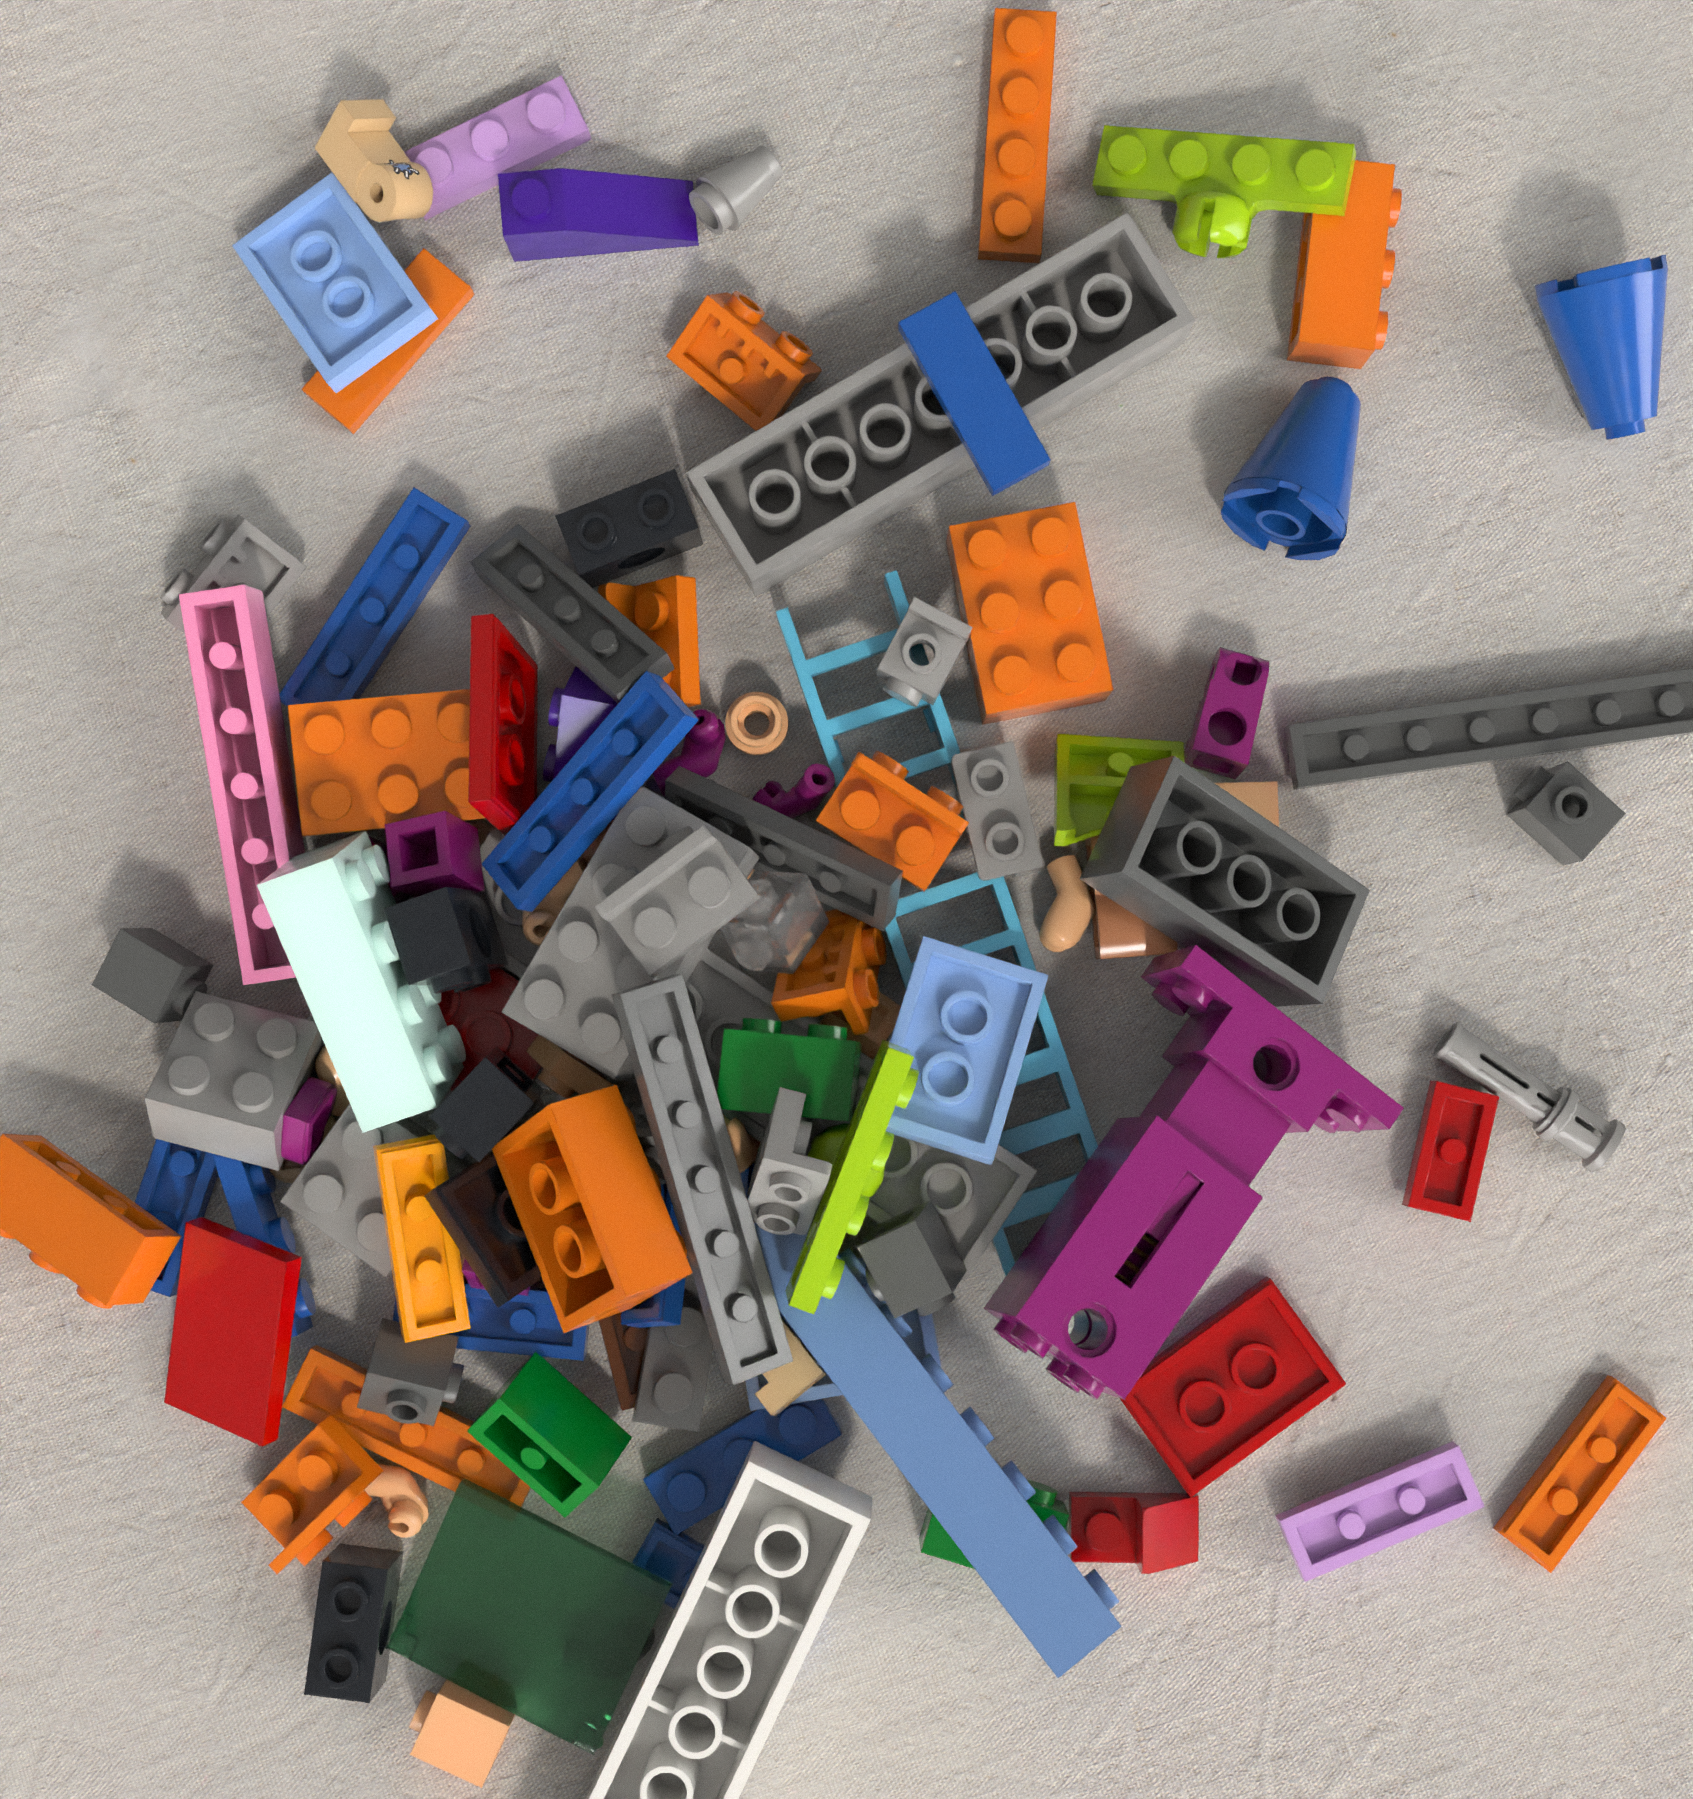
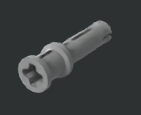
[1433,1022,1626,1172]

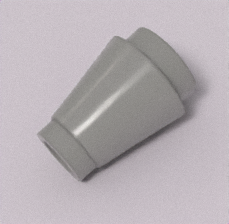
[689,146,783,235]

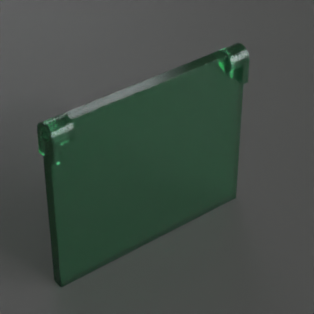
[387,1478,673,1756]

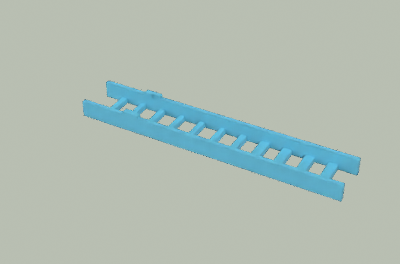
[776,570,1098,1277]

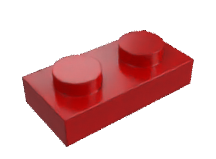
[1402,1081,1499,1222]

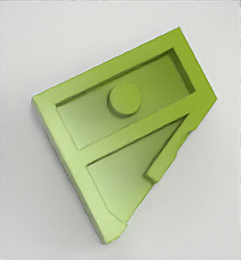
[1054,733,1185,846]

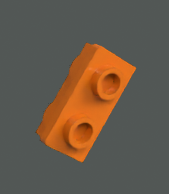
[666,291,822,431]
[598,575,701,707]
[816,750,969,892]
[771,909,887,1036]
[241,1414,384,1574]

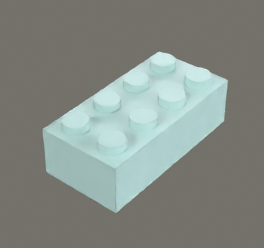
[257,831,466,1133]

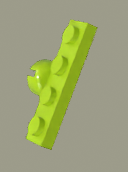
[1092,125,1356,259]
[785,1040,919,1314]

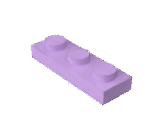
[404,75,591,220]
[1275,1441,1485,1582]

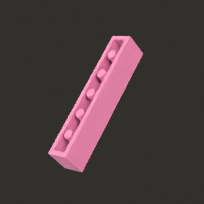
[179,585,305,985]

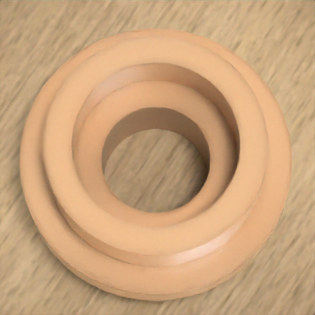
[725,692,789,755]

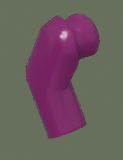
[653,709,726,797]
[752,763,835,819]

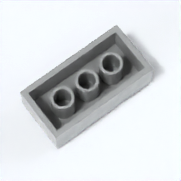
[502,786,759,1081]

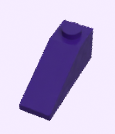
[498,168,699,262]

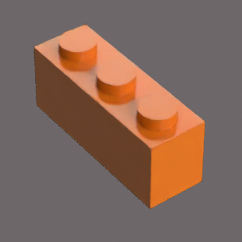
[1287,160,1402,369]
[0,1134,181,1309]

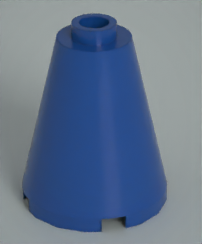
[1534,255,1668,440]
[1221,376,1361,560]

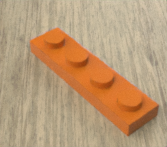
[978,8,1057,263]
[282,1345,531,1521]

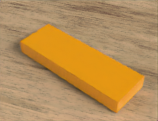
[373,1134,471,1343]

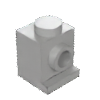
[876,597,973,707]

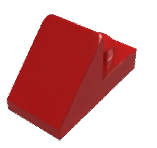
[1068,1491,1199,1574]

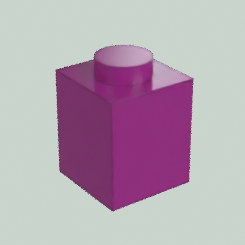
[385,811,485,898]

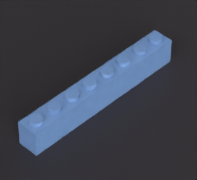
[754,1214,1122,1678]

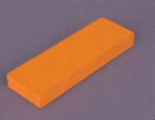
[301,248,475,435]
[1493,1375,1666,1573]

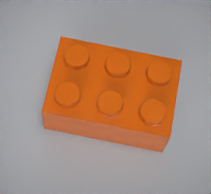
[946,502,1113,725]
[288,689,485,836]
[492,1085,693,1333]

